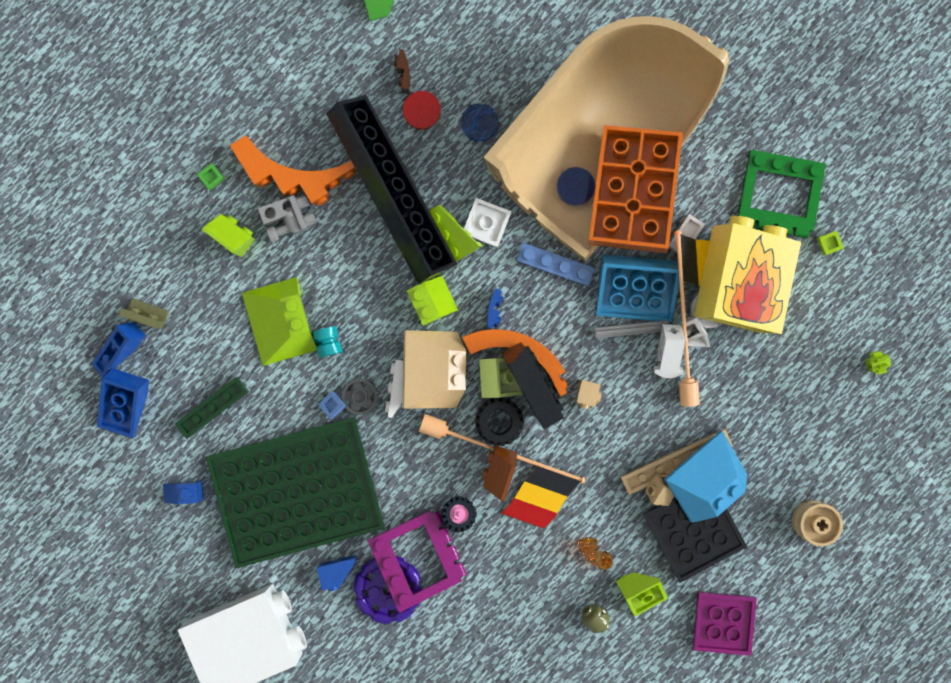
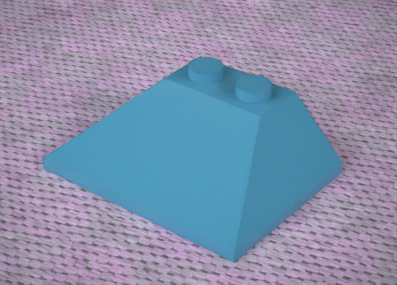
[664,430,747,523]

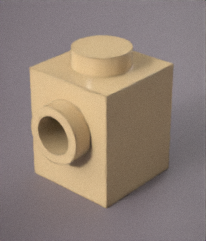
[575,379,602,409]
[645,474,675,506]

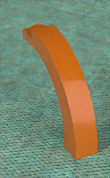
[462,329,568,397]

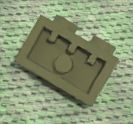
[119,298,169,329]

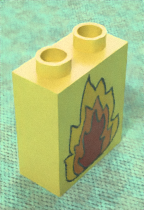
[694,216,801,334]

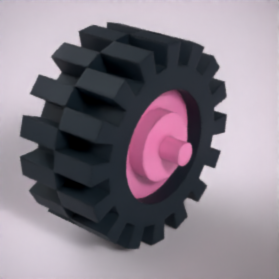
[441,496,477,532]

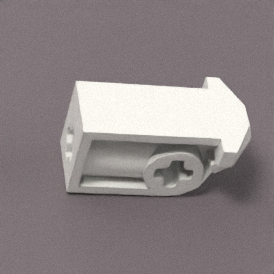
[654,324,685,378]

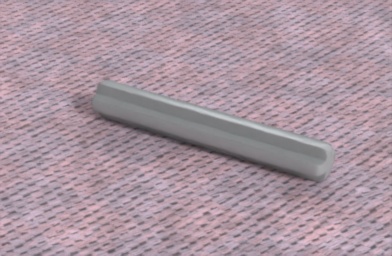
[594,320,670,338]

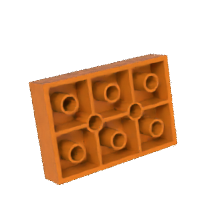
[589,125,683,253]

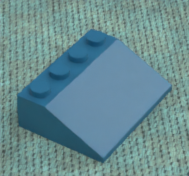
[596,254,679,322]

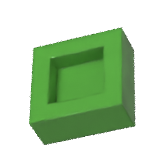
[197,163,225,191]

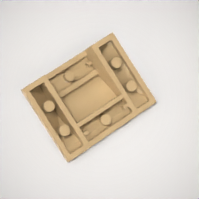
[402,330,466,409]

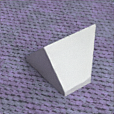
[677,316,710,347]

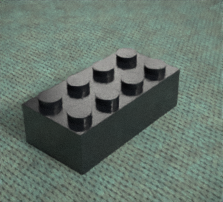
[501,342,564,429]

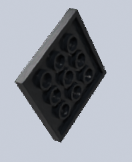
[643,497,747,583]

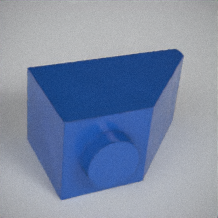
[163,480,203,504]
[317,555,357,591]

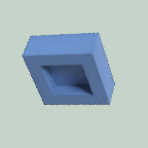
[318,391,346,419]

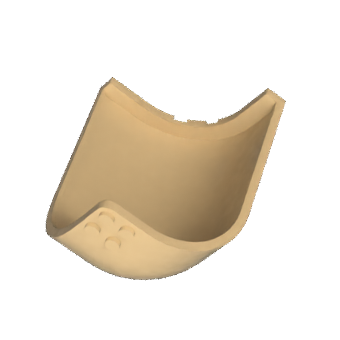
[484,16,730,262]

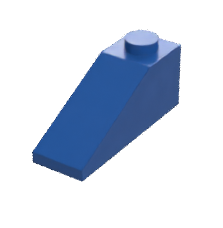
[92,322,146,377]

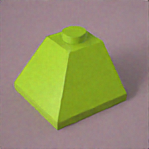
[616,572,668,617]

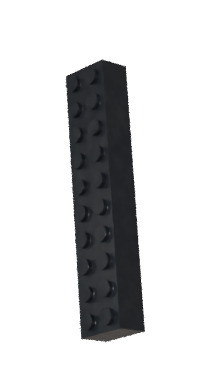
[326,95,457,285]

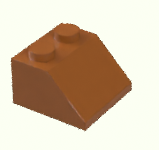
[481,446,517,501]

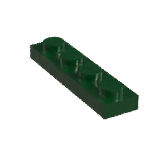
[175,377,249,439]

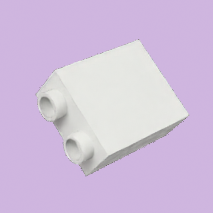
[178,583,307,683]

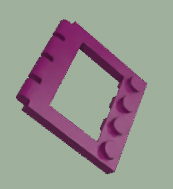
[367,510,467,613]

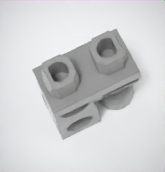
[258,195,317,243]

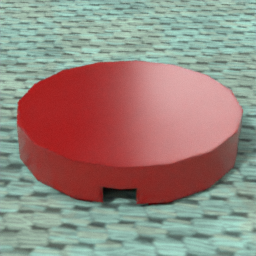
[403,91,441,130]

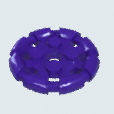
[354,555,423,624]

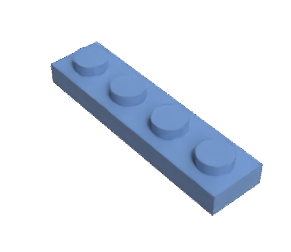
[516,243,595,286]

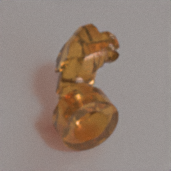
[578,537,613,570]

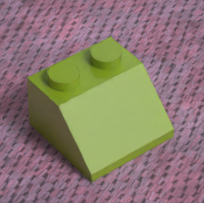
[202,214,256,257]
[407,276,458,326]

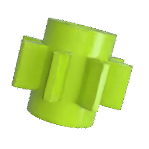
[866,351,891,375]

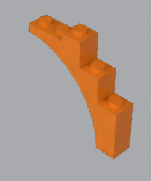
[230,135,357,206]

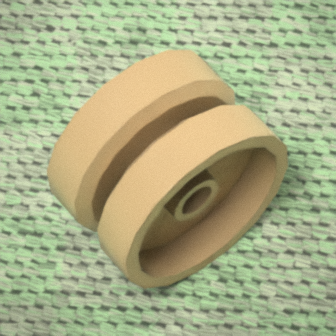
[792,500,843,546]

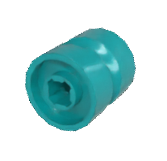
[312,326,343,358]

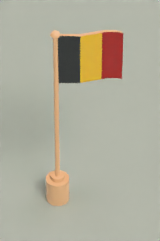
[674,230,710,407]
[419,414,585,528]

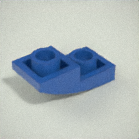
[487,288,504,329]

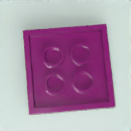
[692,591,757,656]

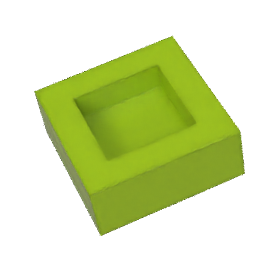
[817,231,844,256]

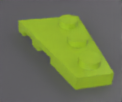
[429,205,483,262]

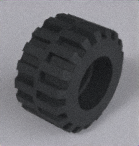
[475,397,524,446]

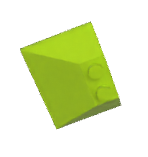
[242,277,317,366]

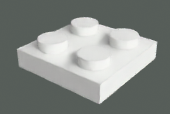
[464,198,512,248]

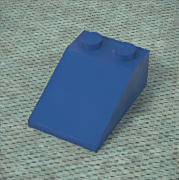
[97,368,149,438]

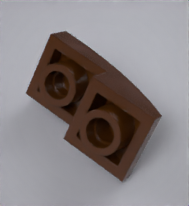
[394,49,411,94]

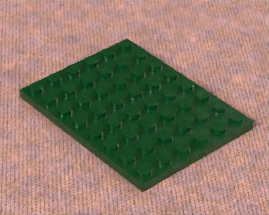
[206,417,385,569]

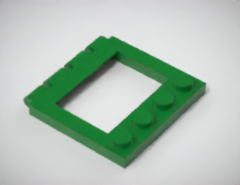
[737,150,826,238]

